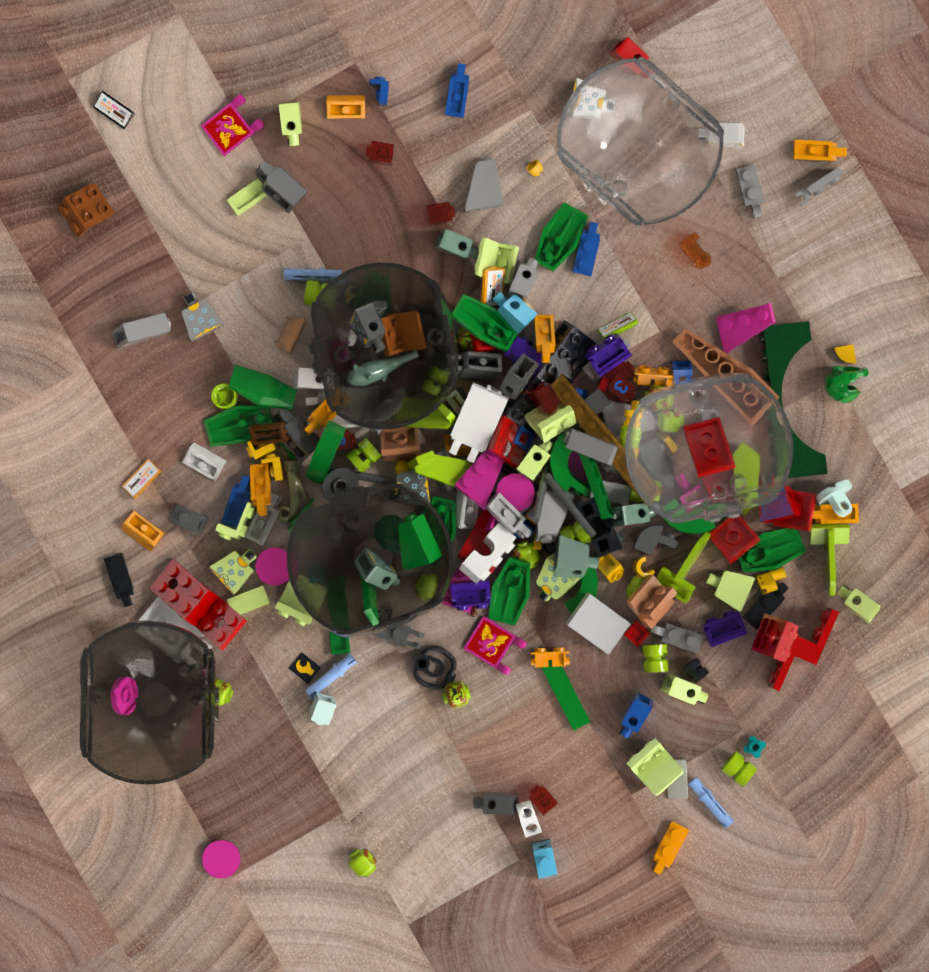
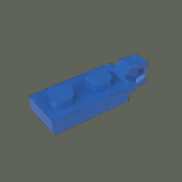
[445,63,469,118]
[573,222,600,277]
[221,475,251,528]

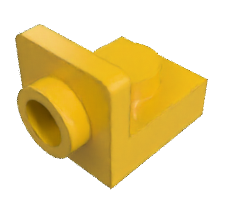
[246,441,277,460]
[261,454,284,481]
[597,553,625,583]

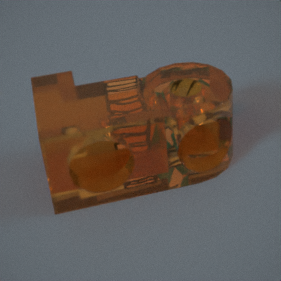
[679,232,711,269]

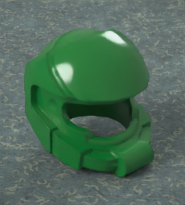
[824,366,869,403]

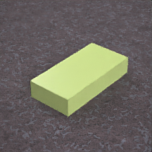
[227,178,267,216]
[227,585,270,615]

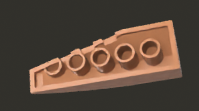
[672,328,780,425]

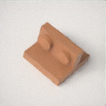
[380,425,421,462]
[626,575,677,629]

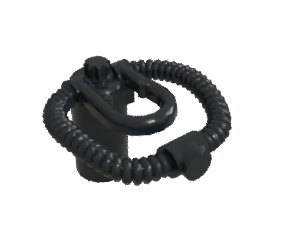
[412,645,457,690]

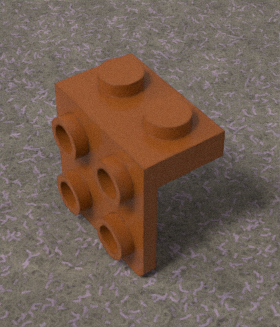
[57,183,114,238]
[380,311,426,356]

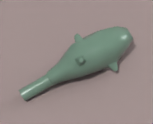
[347,350,418,386]

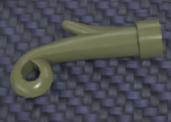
[277,460,307,522]

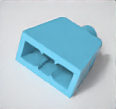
[492,292,537,335]
[532,839,558,879]

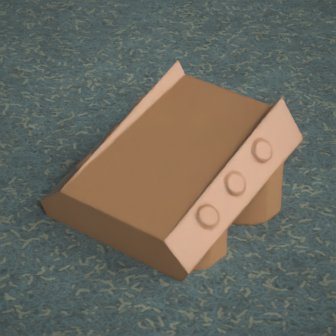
[274,315,307,355]

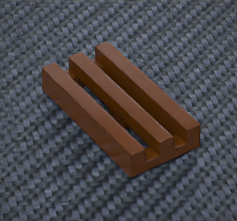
[248,422,289,445]

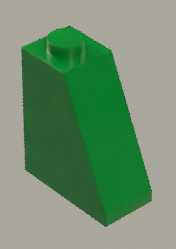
[398,513,442,570]

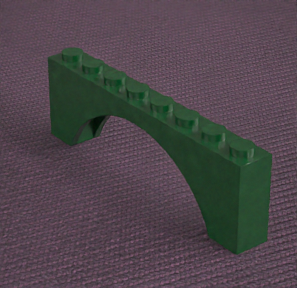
[759,321,828,480]

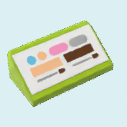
[598,312,639,340]

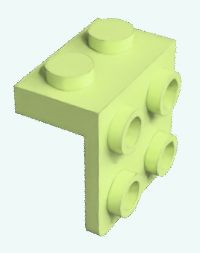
[474,238,519,285]
[525,398,576,443]
[215,502,255,540]
[275,574,326,626]
[626,738,684,796]

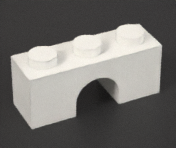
[459,523,516,584]

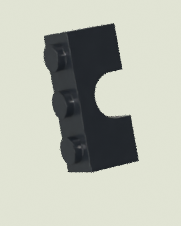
[576,497,623,558]

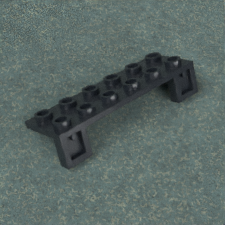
[501,320,597,434]

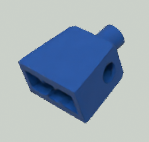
[619,691,653,739]

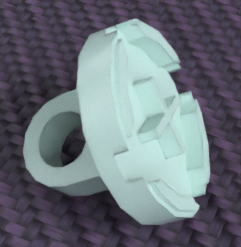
[816,479,853,517]

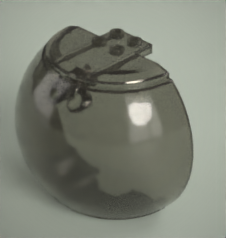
[309,262,458,429]
[287,484,453,638]
[80,620,219,785]

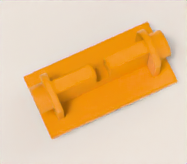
[633,365,673,387]
[530,647,570,668]

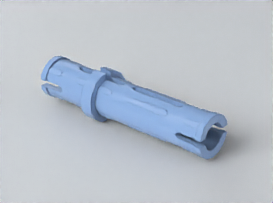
[284,268,342,283]
[305,653,357,699]
[688,777,734,828]

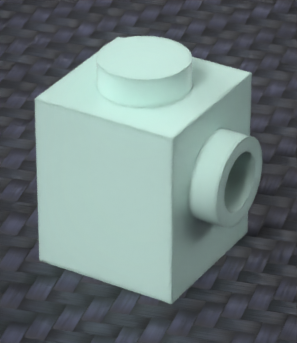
[309,692,337,725]

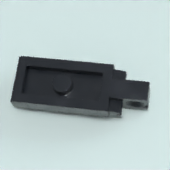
[104,553,134,607]
[742,582,789,630]

